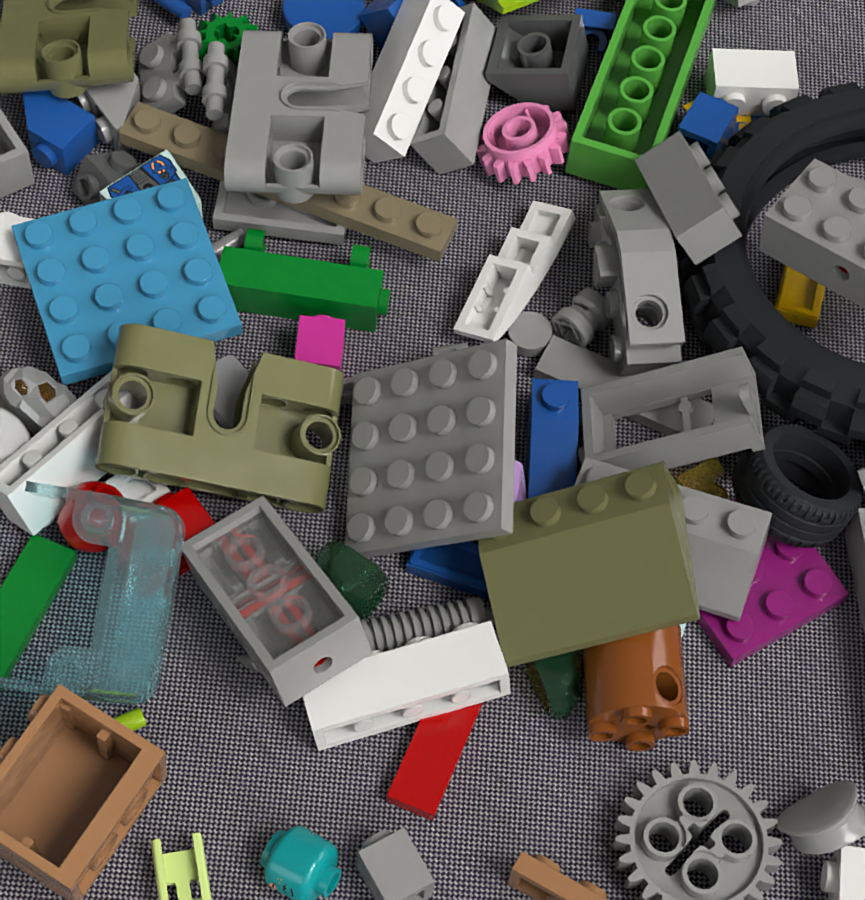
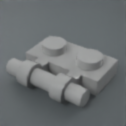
[138,18,205,114]
[202,41,238,134]

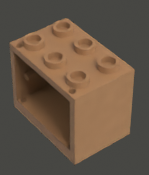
[0,684,167,900]

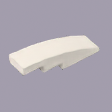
[453,201,576,343]

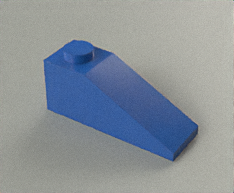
[526,378,579,499]

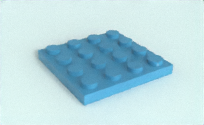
[11,178,243,385]

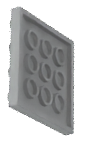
[344,339,517,559]

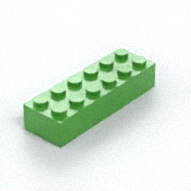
[565,0,716,190]

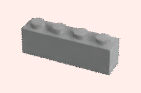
[410,2,497,175]

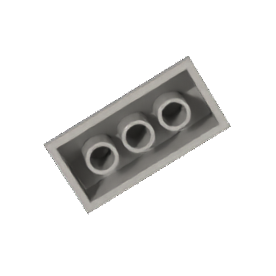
[574,457,772,622]

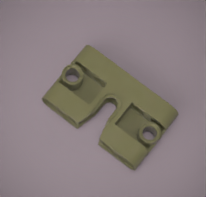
[0,0,138,98]
[95,323,344,513]

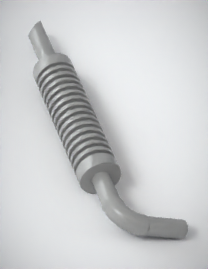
[236,596,495,672]

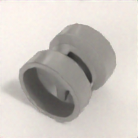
[551,288,614,348]

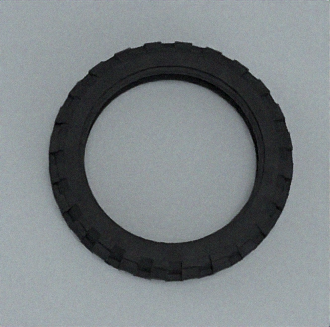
[677,82,865,446]

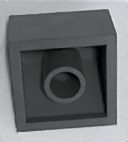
[485,14,589,111]

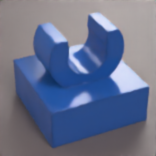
[574,8,617,54]

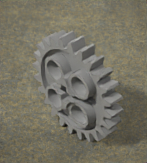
[612,760,782,900]

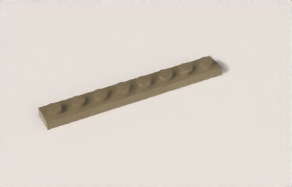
[118,102,458,262]

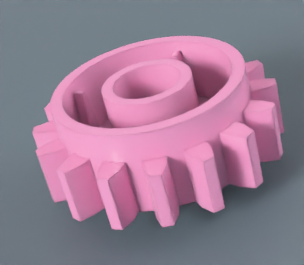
[477,102,571,185]

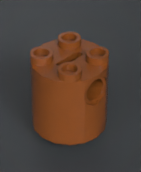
[582,625,690,752]

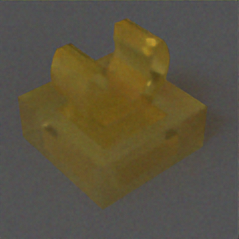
[675,457,729,499]

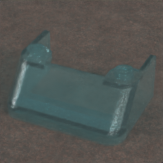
[0,481,186,705]

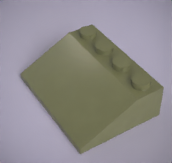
[478,461,700,667]

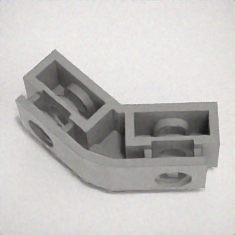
[588,189,685,376]

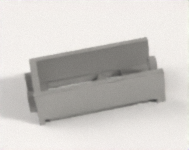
[578,346,765,470]

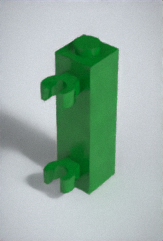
[219,228,391,332]

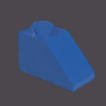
[23,90,99,176]

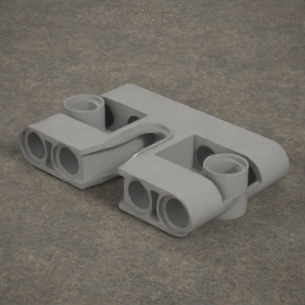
[224,22,373,204]

